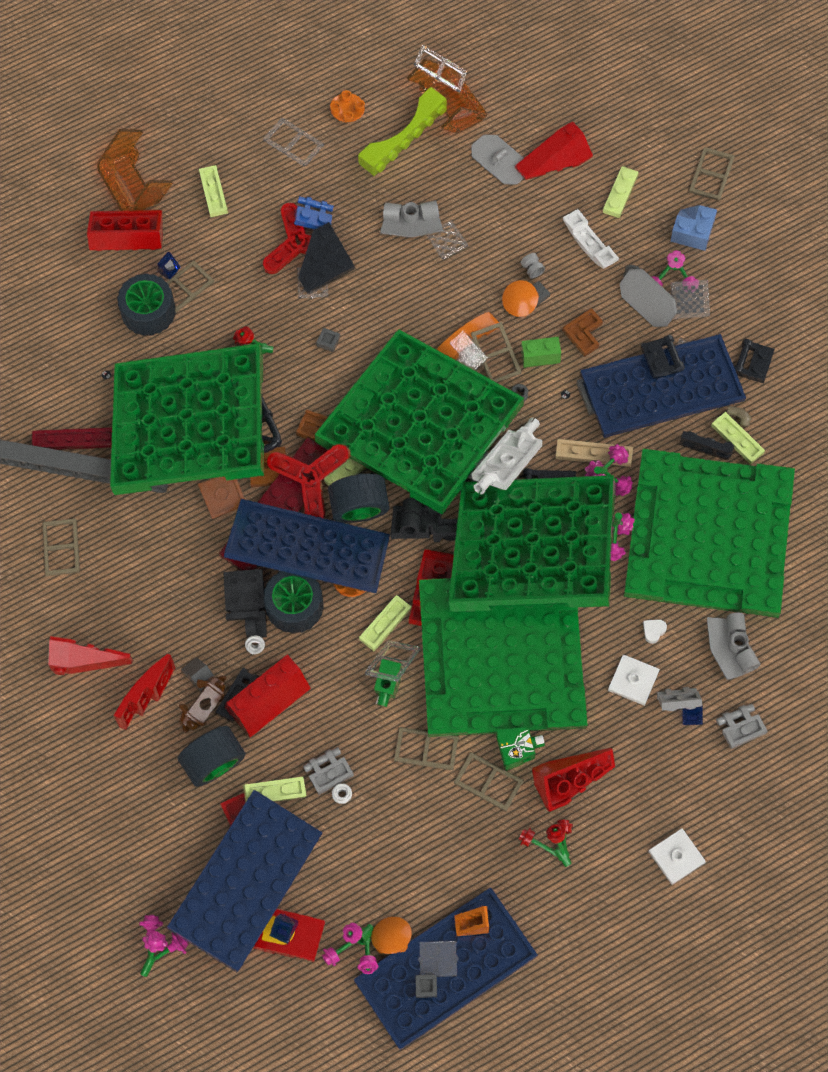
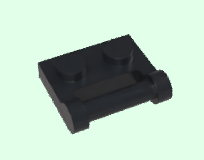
[641,335,685,379]
[734,339,775,384]

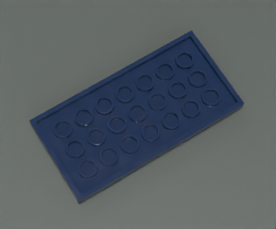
[580,334,746,438]
[224,499,390,593]
[167,790,322,973]
[354,887,538,1051]

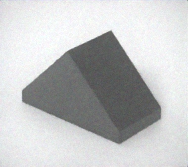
[181,657,214,692]

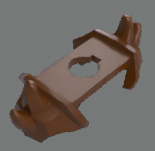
[179,675,227,733]

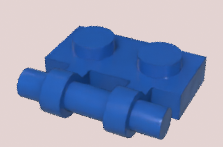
[294,196,334,230]

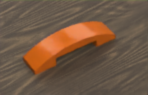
[436,312,499,360]

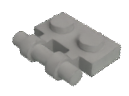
[657,687,702,711]
[716,704,768,749]
[303,747,354,795]

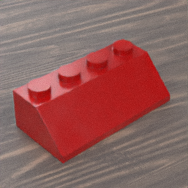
[87,210,163,251]
[225,654,311,738]

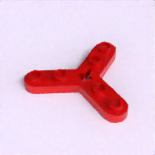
[263,203,312,274]
[267,444,350,519]

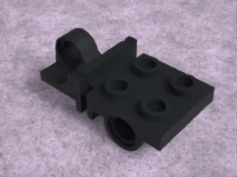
[391,498,458,542]
[223,569,267,638]

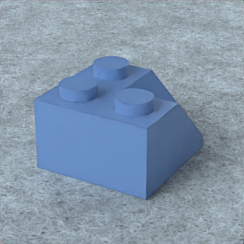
[670,205,717,251]

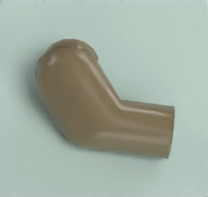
[727,406,752,427]

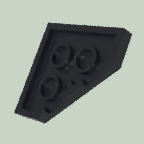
[298,222,355,294]

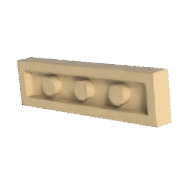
[556,439,633,467]

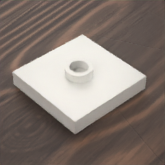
[608,655,660,706]
[648,829,706,885]

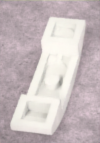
[563,209,619,269]

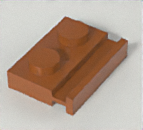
[296,409,328,442]

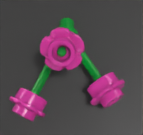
[652,250,699,293]
[322,923,378,974]

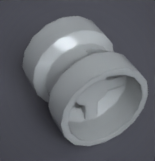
[521,253,545,279]

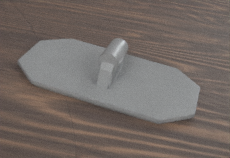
[471,135,524,185]
[620,269,677,327]

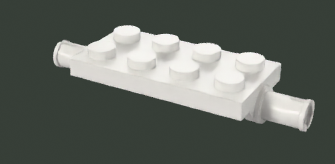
[472,418,542,494]

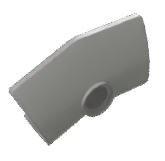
[380,200,443,237]
[707,613,761,680]

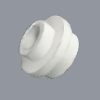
[245,635,265,654]
[332,784,352,804]

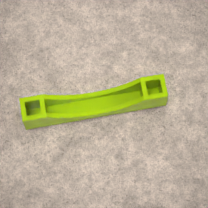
[358,87,447,176]

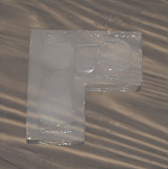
[450,330,488,371]

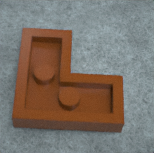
[562,308,603,357]

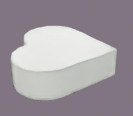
[643,620,667,644]

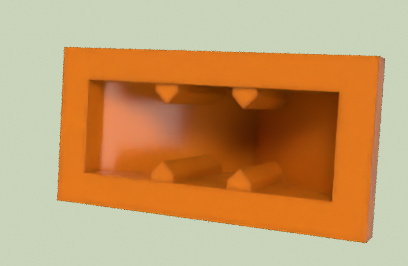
[454,906,489,936]

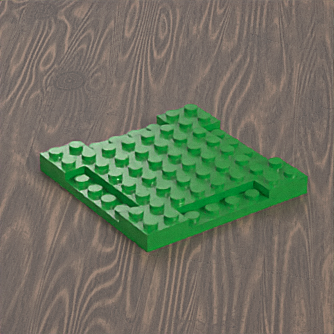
[315,329,524,514]
[110,343,264,495]
[624,449,795,618]
[449,475,616,612]
[419,578,588,737]

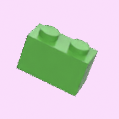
[521,337,561,368]

